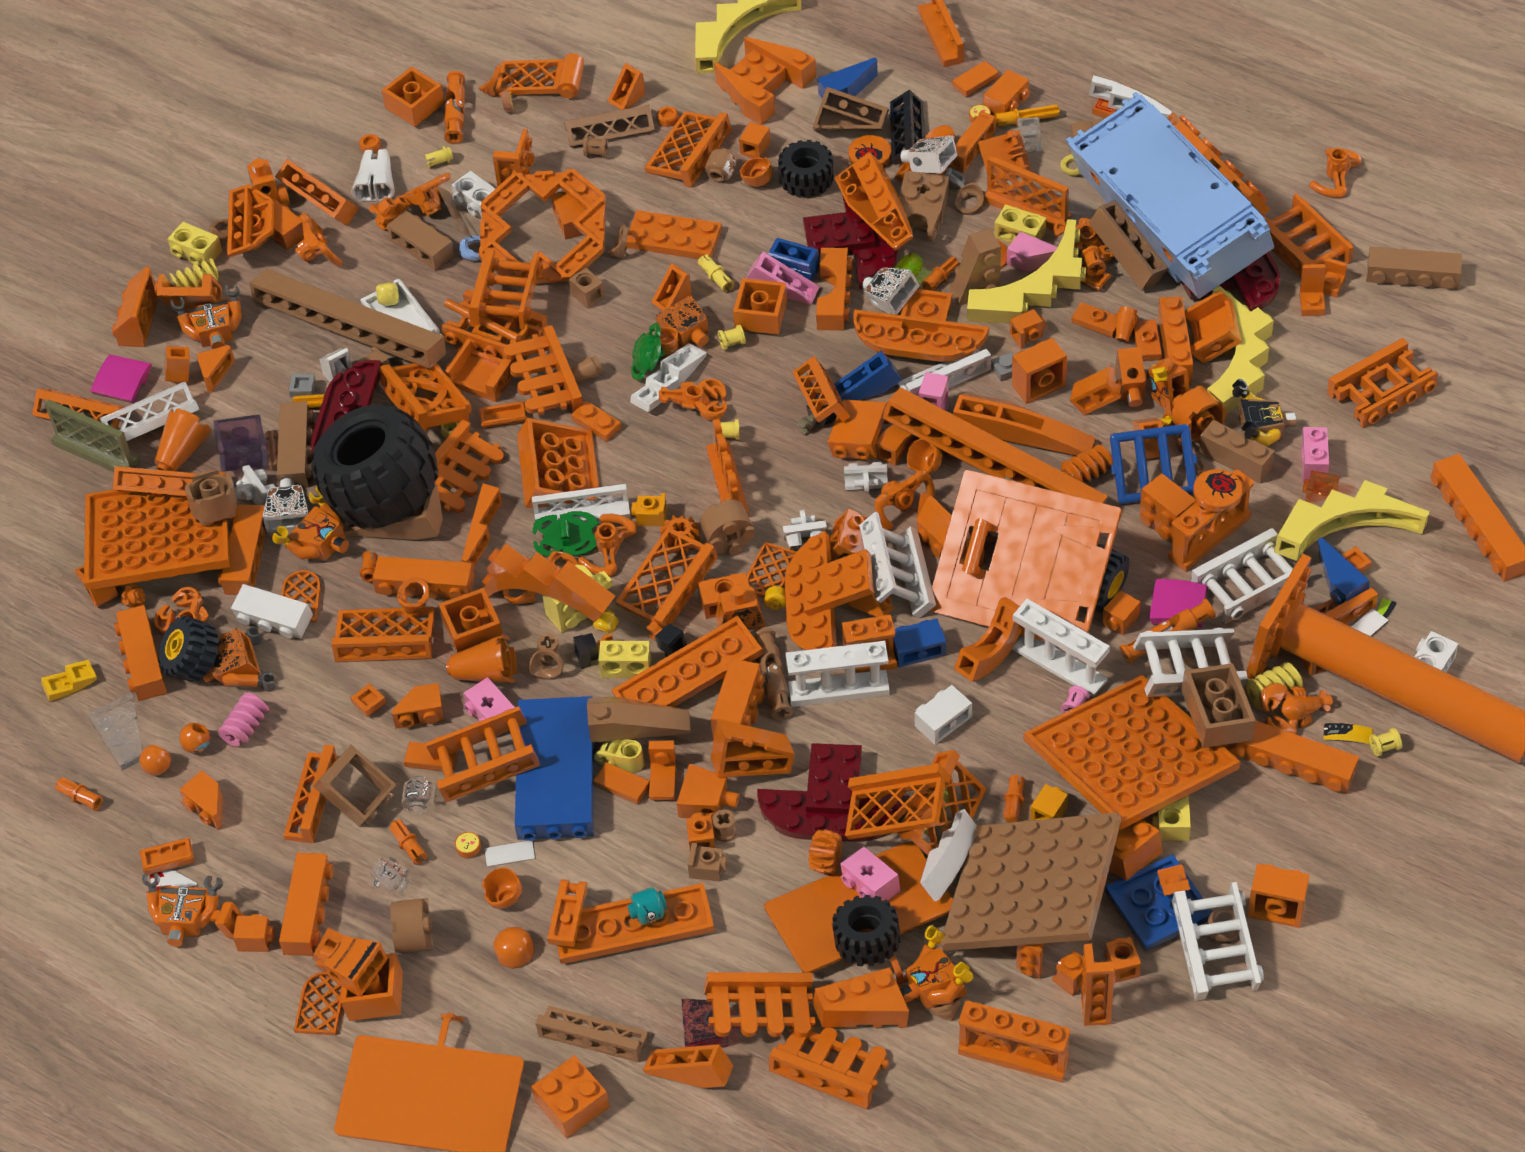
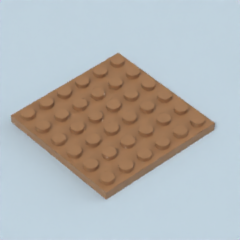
[940,812,1121,951]

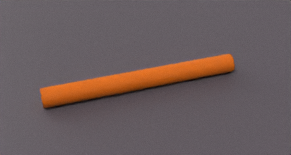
[444,298,521,342]

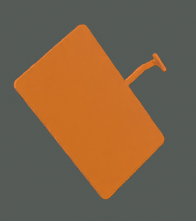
[764,841,953,985]
[334,1012,524,1152]

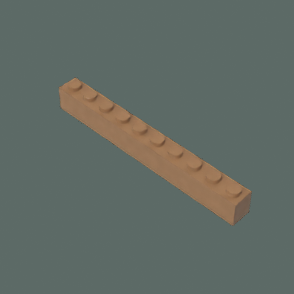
[249,269,446,369]

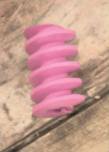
[218,693,269,747]

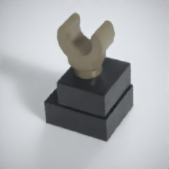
[797,394,836,435]

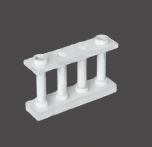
[859,512,936,618]
[1191,528,1293,624]
[1012,599,1110,697]
[1133,628,1248,697]
[786,641,890,707]
[1172,882,1264,1001]

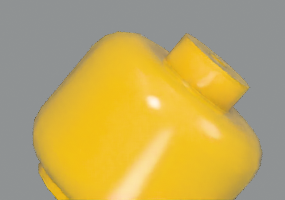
[764,586,786,611]
[592,609,619,633]

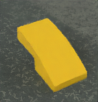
[41,659,97,702]

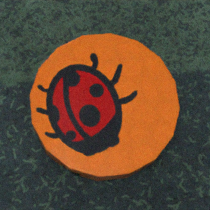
[848,135,891,166]
[1193,469,1243,512]

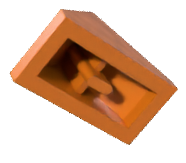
[607,63,645,110]
[651,263,692,311]
[196,345,235,393]

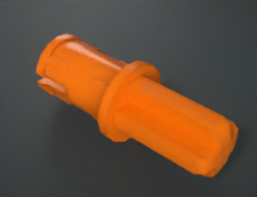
[921,256,960,291]
[1003,775,1026,823]
[55,777,103,811]
[389,819,428,865]

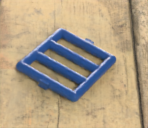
[1110,424,1197,504]

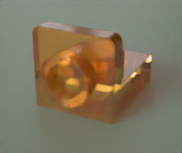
[1302,470,1340,503]

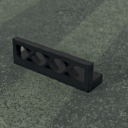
[890,89,925,165]

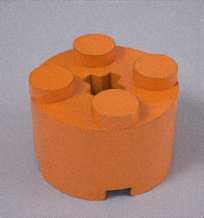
[1171,386,1226,442]

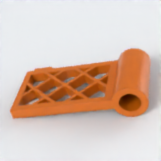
[495,53,584,98]

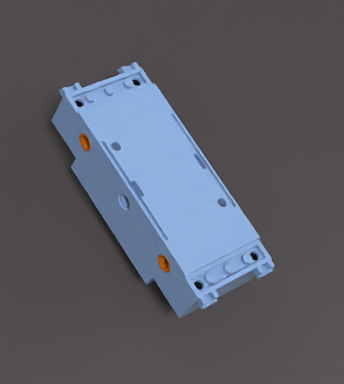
[1066,92,1275,299]

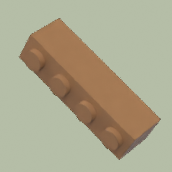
[1089,200,1168,291]
[1366,246,1462,289]
[277,401,315,488]

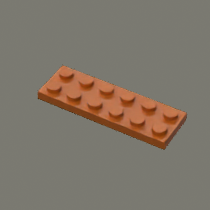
[611,616,764,707]
[551,883,715,964]

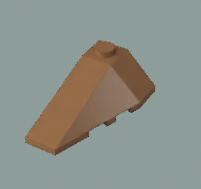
[343,483,443,540]
[587,696,691,742]

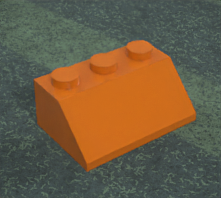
[112,267,159,347]

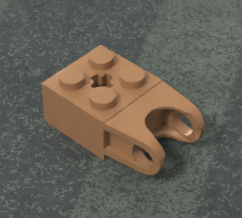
[899,171,949,242]

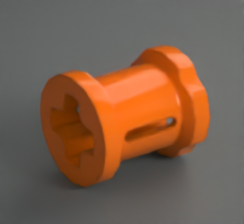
[1081,246,1106,276]

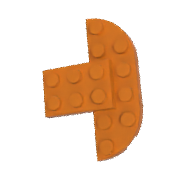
[853,289,989,362]
[785,531,874,650]

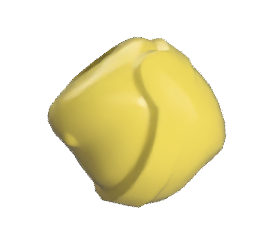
[376,282,399,306]

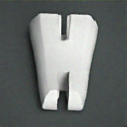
[351,149,395,202]

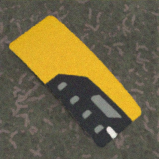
[1323,723,1373,745]

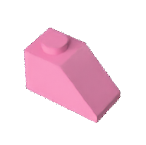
[1007,231,1058,272]

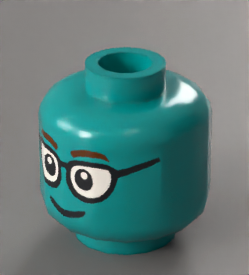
[627,887,668,925]

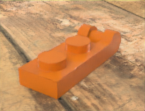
[547,879,588,947]

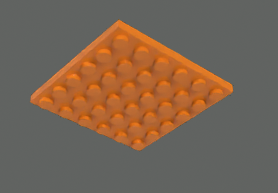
[84,471,230,591]
[1023,675,1240,830]

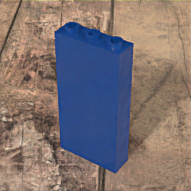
[515,696,594,841]

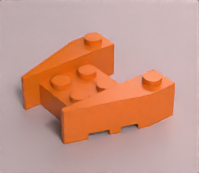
[714,37,816,125]

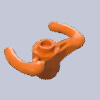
[1309,148,1362,198]
[400,173,451,216]
[295,213,343,266]
[875,470,935,530]
[578,514,637,577]

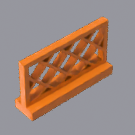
[644,111,732,187]
[984,156,1072,230]
[615,527,718,629]
[331,607,435,662]
[897,749,987,855]
[845,763,951,840]

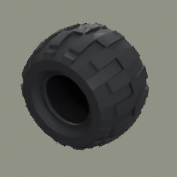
[311,404,438,529]

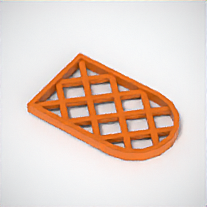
[747,542,797,597]
[281,570,321,623]
[294,971,342,1035]

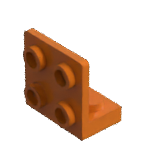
[492,129,535,187]
[830,508,888,562]

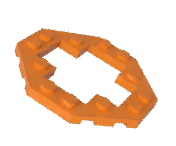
[1167,112,1271,215]
[479,169,606,284]

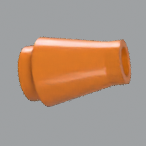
[1115,307,1139,342]

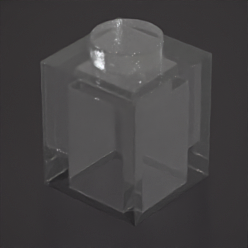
[1017,117,1041,152]

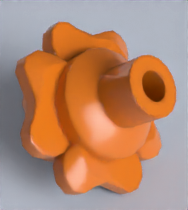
[121,583,146,608]

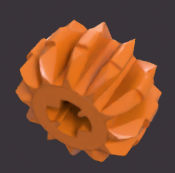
[660,514,701,555]
[808,830,843,874]

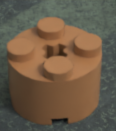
[185,470,238,525]
[700,500,756,556]
[390,898,433,954]

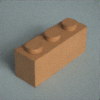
[387,210,455,271]
[1199,420,1275,484]

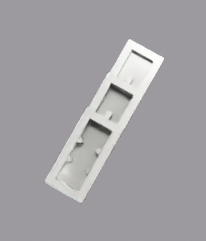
[1088,75,1172,118]
[630,343,707,412]
[920,809,977,901]

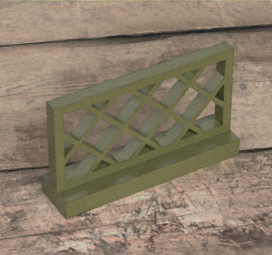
[45,400,140,472]

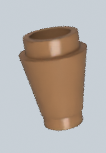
[571,356,603,382]

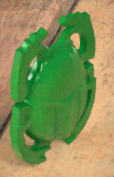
[631,322,665,381]
[532,511,598,557]

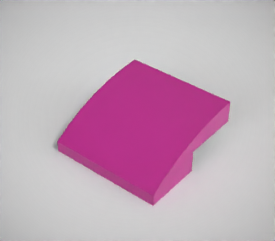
[90,354,152,404]
[1149,579,1208,628]

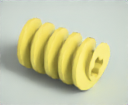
[169,258,219,287]
[1246,662,1303,710]

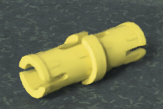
[698,254,735,293]

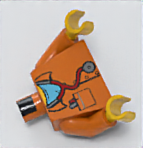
[1146,357,1189,427]
[272,487,349,560]
[900,925,973,1009]

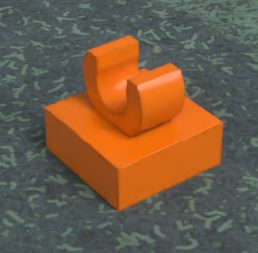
[210,902,245,938]

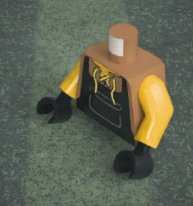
[1232,379,1296,447]

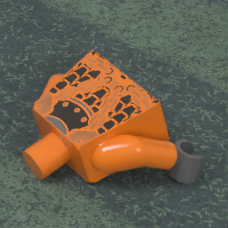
[203,626,275,691]

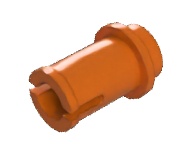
[360,551,378,582]

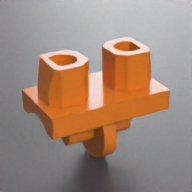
[369,196,410,230]

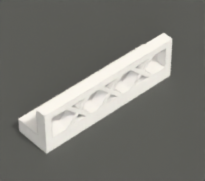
[897,349,991,396]
[100,382,199,441]
[532,484,631,532]

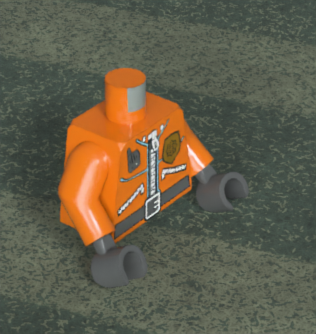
[171,284,242,349]
[142,872,223,947]

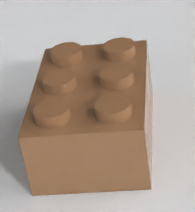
[1181,663,1256,748]

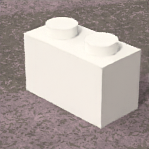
[914,685,972,745]

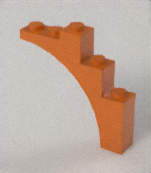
[481,543,615,622]

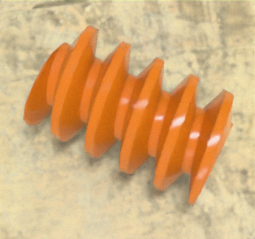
[1061,445,1113,483]

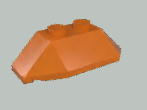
[227,184,274,257]
[917,491,985,567]

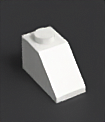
[319,348,353,382]

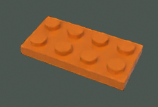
[625,210,722,260]

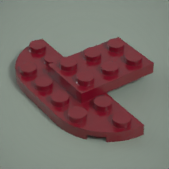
[803,194,898,289]
[1180,252,1280,311]
[311,360,382,453]
[757,743,910,842]

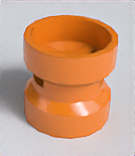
[659,327,679,359]

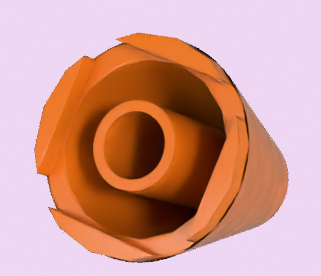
[154,408,212,471]
[446,634,517,684]

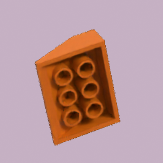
[517,418,599,509]

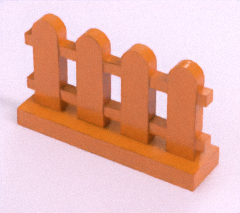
[503,325,582,416]
[435,419,504,513]
[706,419,749,516]
[704,972,815,1037]
[769,1026,889,1109]

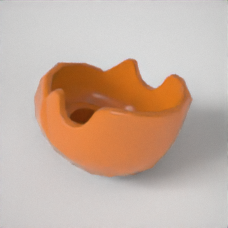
[740,157,773,188]
[907,438,943,475]
[482,867,522,909]
[493,927,535,968]

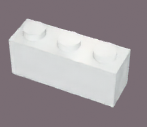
[231,584,313,639]

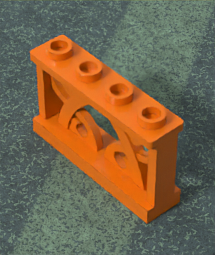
[379,363,472,432]
[1168,469,1254,572]
[958,1001,1070,1083]

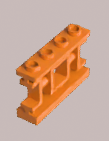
[441,289,548,362]
[1327,338,1438,428]

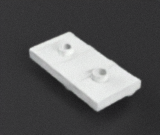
[360,279,442,360]

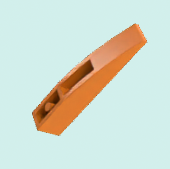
[834,152,914,251]
[953,392,1096,456]

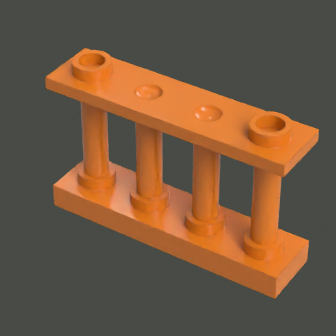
[1260,193,1354,278]
[469,248,543,329]
[425,706,541,803]

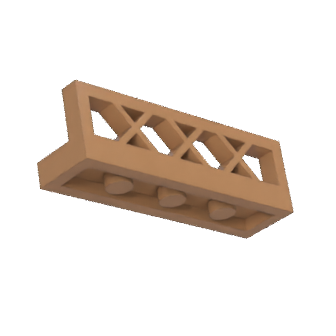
[564,105,654,147]
[535,1005,649,1063]

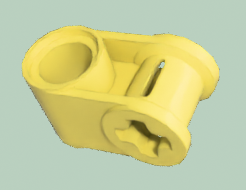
[594,739,645,773]

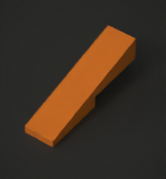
[461,483,502,569]

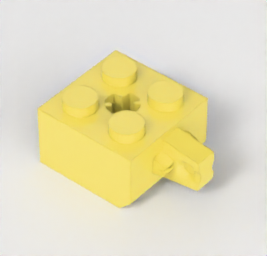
[542,565,612,633]

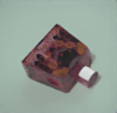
[681,999,741,1048]

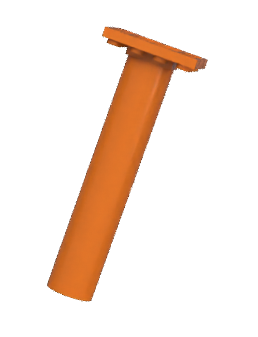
[1246,553,1525,763]

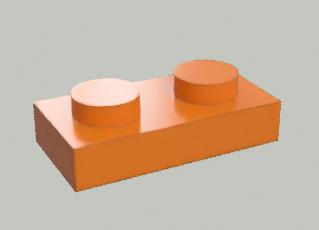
[571,401,622,442]

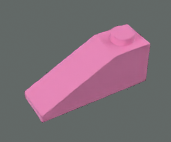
[746,252,820,305]

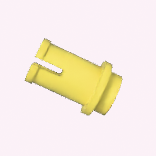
[424,146,453,168]

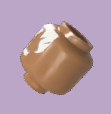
[705,148,737,182]

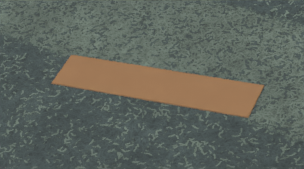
[437,186,472,238]

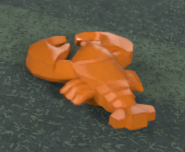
[1053,218,1114,263]
[658,378,727,420]
[154,586,209,634]
[1260,683,1333,734]

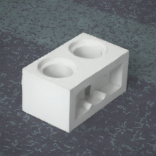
[451,171,495,219]
[1411,631,1458,672]

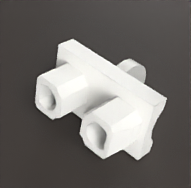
[844,462,888,493]
[235,465,275,505]
[783,510,827,550]

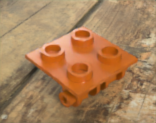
[978,130,1032,182]

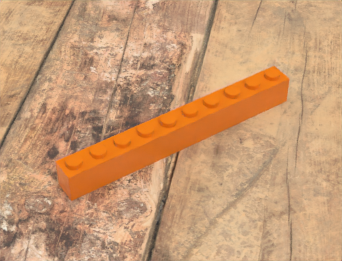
[882,387,1108,504]

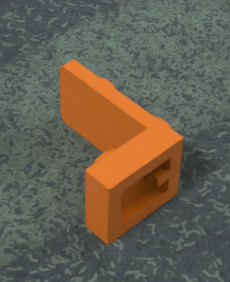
[1299,264,1326,316]
[649,741,676,800]

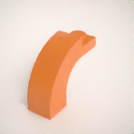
[875,424,956,466]
[954,597,1022,682]

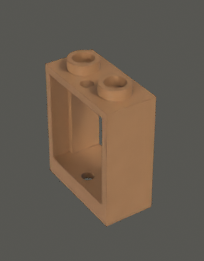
[313,744,397,827]

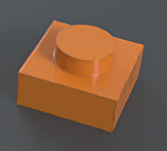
[1342,546,1372,573]
[350,683,386,717]

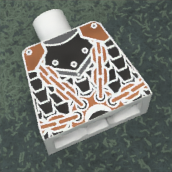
[901,135,958,173]
[863,268,920,315]
[263,478,309,533]

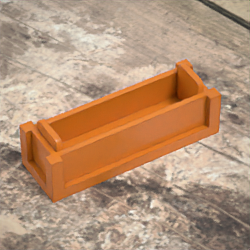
[948,111,996,173]

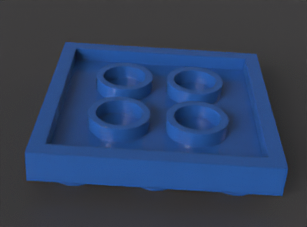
[1105,854,1212,951]

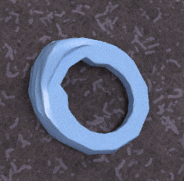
[459,235,481,261]

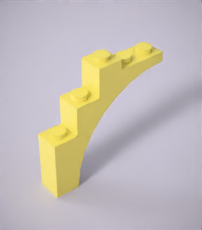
[695,0,801,73]
[967,219,1086,324]
[1207,286,1274,414]
[1274,480,1430,561]

